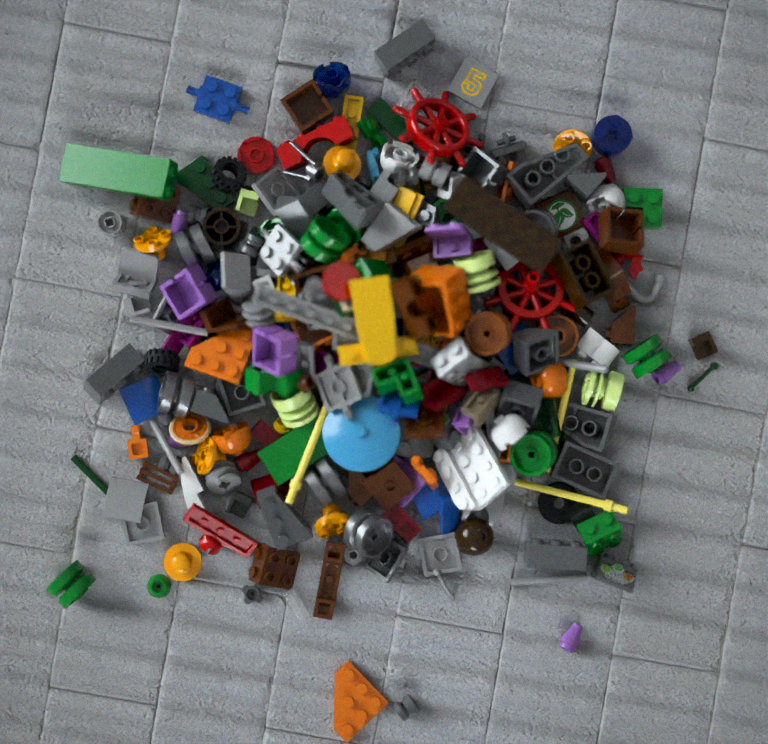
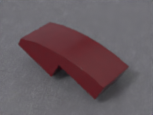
[464,367,509,392]
[251,419,283,448]

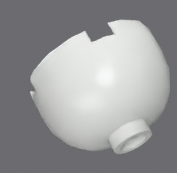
[380,141,419,174]
[587,184,626,219]
[491,414,530,451]

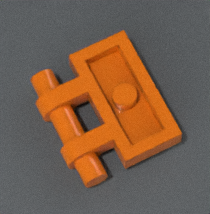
[411,455,439,491]

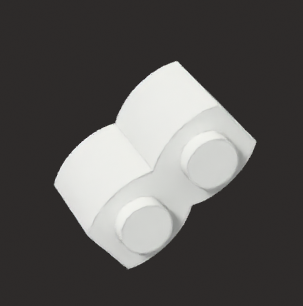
[576,327,620,366]

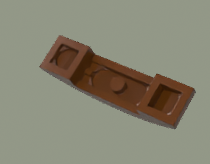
[313,541,346,620]

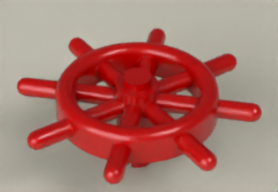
[393,88,484,168]
[483,262,576,331]

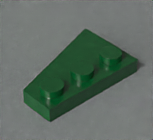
[175,155,235,208]

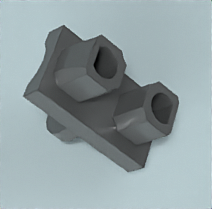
[490,132,527,165]

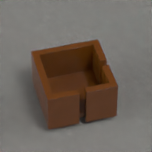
[281,79,334,133]
[598,206,644,255]

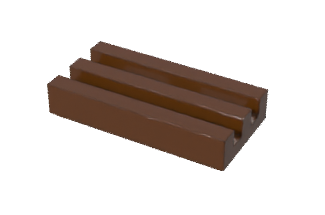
[136,461,179,494]

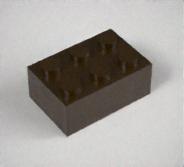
[550,238,617,311]

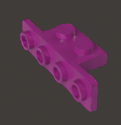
[161,303,210,354]

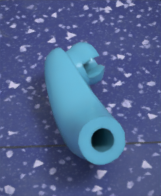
[367,147,381,184]

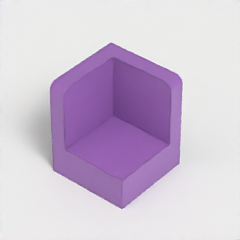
[452,407,474,435]

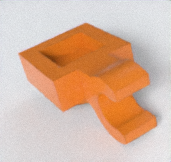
[337,243,367,265]
[127,425,150,460]

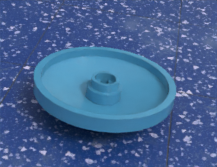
[323,395,401,472]

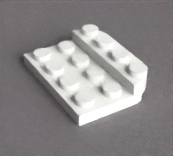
[433,422,511,511]

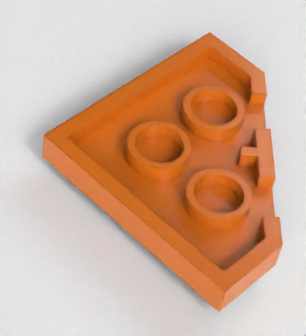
[184,325,253,385]
[334,660,389,743]

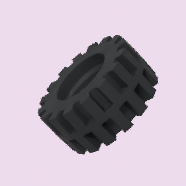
[210,156,248,193]
[144,348,180,377]

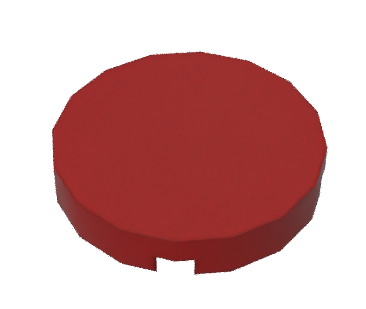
[237,136,275,175]
[322,261,361,301]

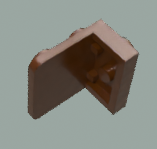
[129,185,181,224]
[393,226,433,265]
[199,296,248,334]
[248,542,300,590]

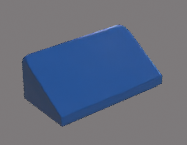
[439,494,459,535]

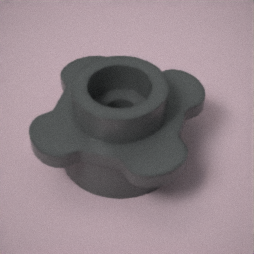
[243,584,263,604]

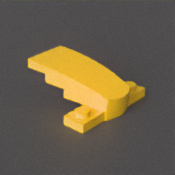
[337,275,419,367]

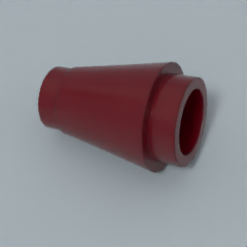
[593,155,617,184]
[234,448,261,473]

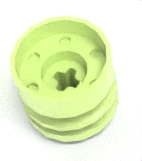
[453,249,501,294]
[581,371,624,412]
[270,390,320,428]

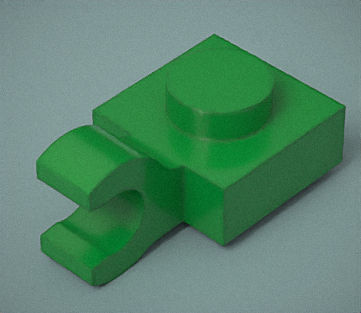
[356,113,387,148]

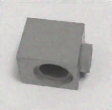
[561,227,589,250]

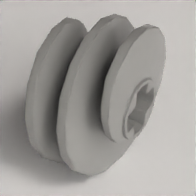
[242,300,276,327]
[205,461,241,494]

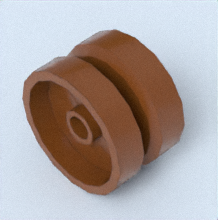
[465,311,513,355]
[537,315,579,357]

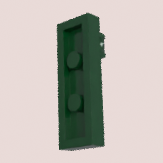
[367,97,415,147]

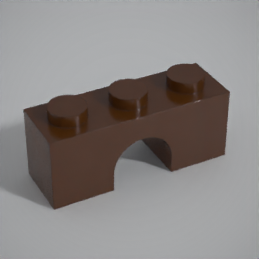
[389,274,440,340]

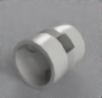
[418,155,452,189]
[97,210,126,238]

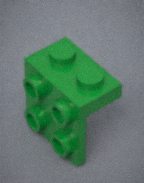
[576,511,623,556]

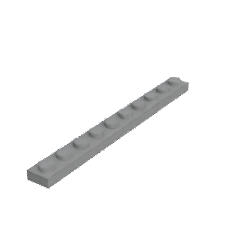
[251,283,441,369]

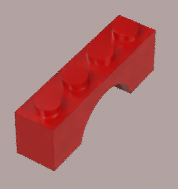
[276,115,357,172]

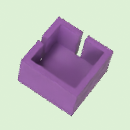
[160,264,218,320]
[252,323,298,377]

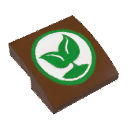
[535,188,584,238]

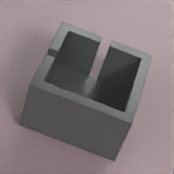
[457,146,511,195]

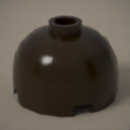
[202,207,241,246]
[454,517,494,556]

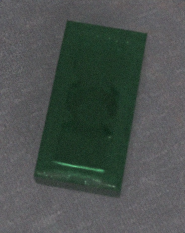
[537,398,561,437]

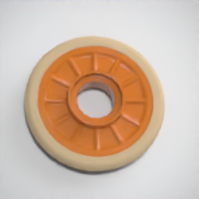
[169,411,211,445]

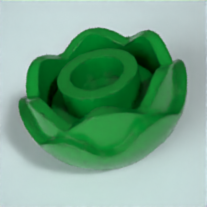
[147,574,171,598]

